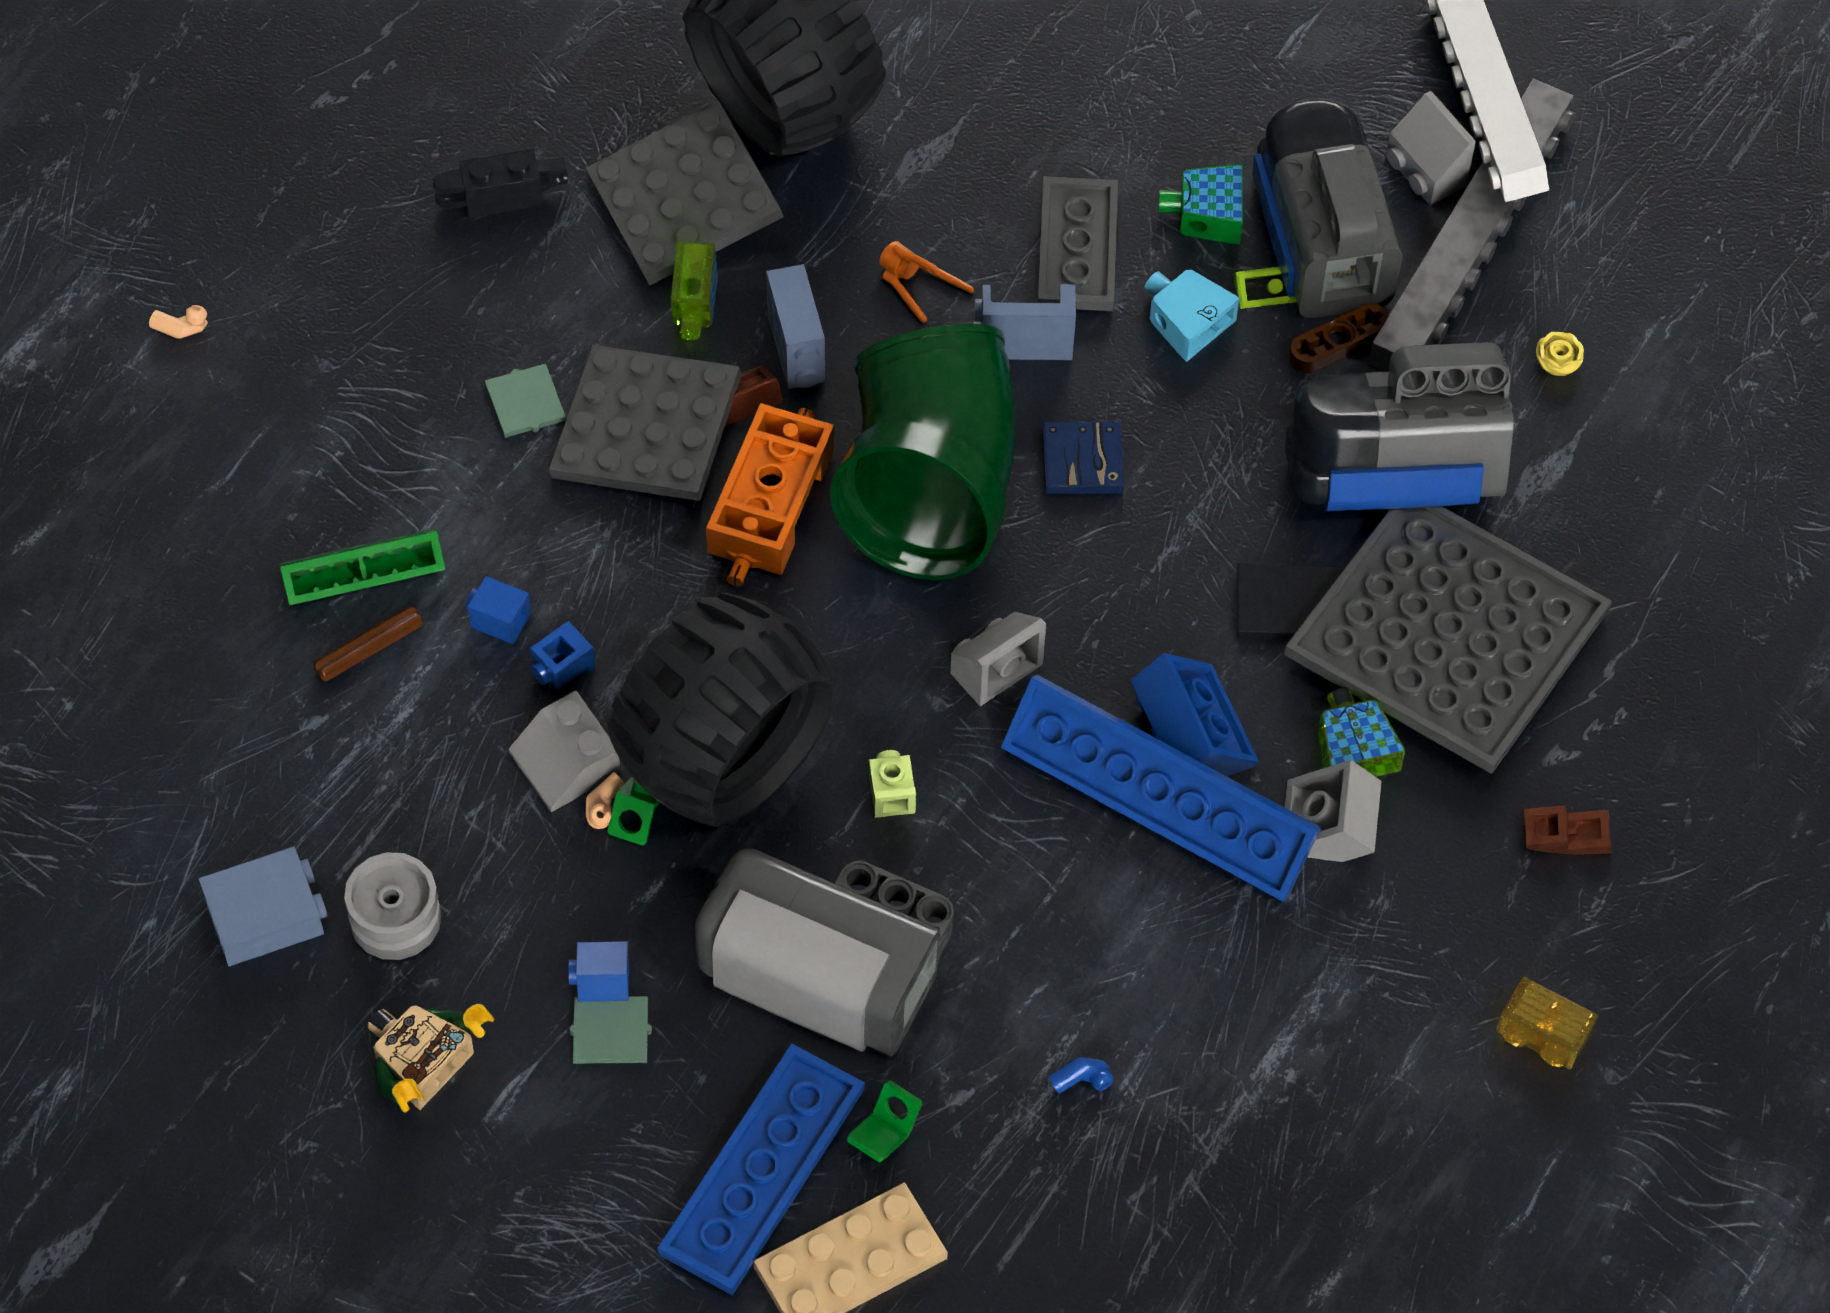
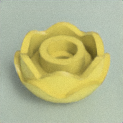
[1536,332,1584,376]

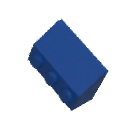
[1130,653,1260,776]

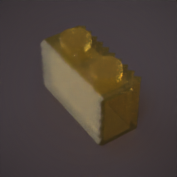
[1496,976,1599,1069]

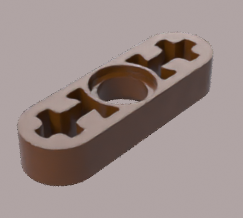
[1289,303,1389,373]

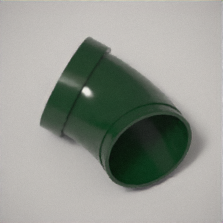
[830,324,1016,580]

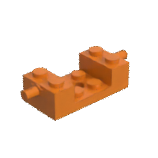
[706,403,834,587]

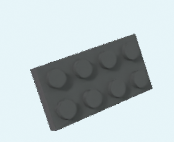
[1038,176,1118,311]

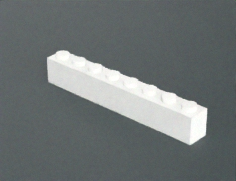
[1426,0,1549,202]

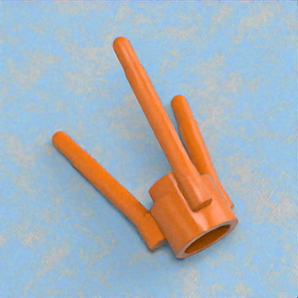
[879,241,974,323]

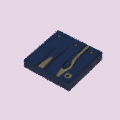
[1042,421,1124,494]

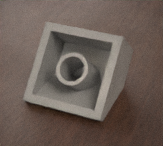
[1386,91,1476,206]
[950,611,1046,706]
[509,691,621,812]
[1285,760,1382,862]

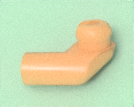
[149,305,208,339]
[586,772,625,829]

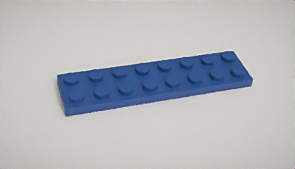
[1001,675,1321,902]

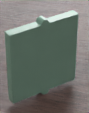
[485,363,566,438]
[569,996,652,1064]

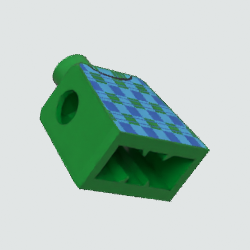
[1158,164,1243,245]

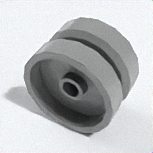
[344,852,441,960]

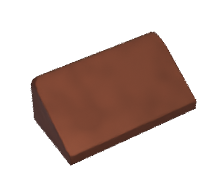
[725,365,783,426]

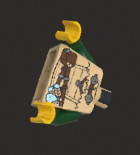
[368,1004,494,1113]

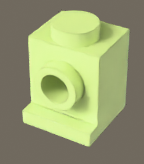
[869,750,916,818]

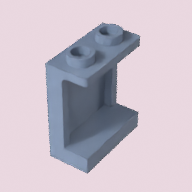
[973,284,1076,360]

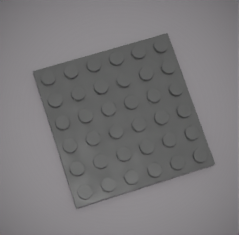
[1284,506,1612,774]

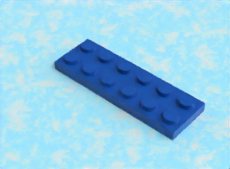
[658,1044,865,1296]

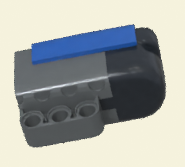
[1252,98,1403,318]
[1285,342,1514,511]

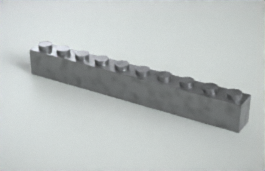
[1368,78,1575,372]

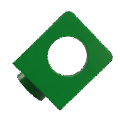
[608,777,660,846]
[847,1080,922,1162]

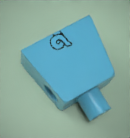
[1144,270,1239,362]

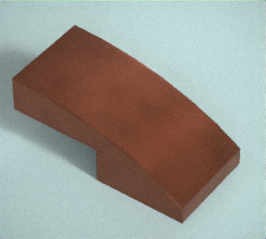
[1524,806,1612,854]

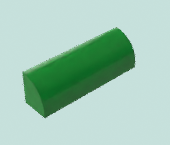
[279,528,446,606]

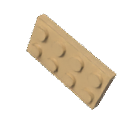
[754,1182,948,1313]

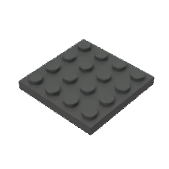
[586,100,784,286]
[549,345,742,501]

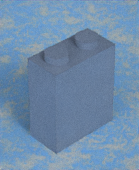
[766,264,825,389]
[199,846,328,967]

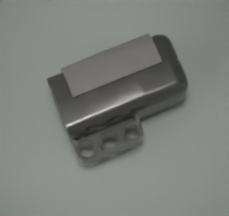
[695,848,954,1057]

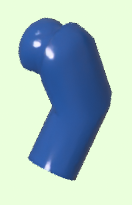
[1048,1057,1114,1094]

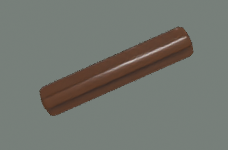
[313,606,423,681]

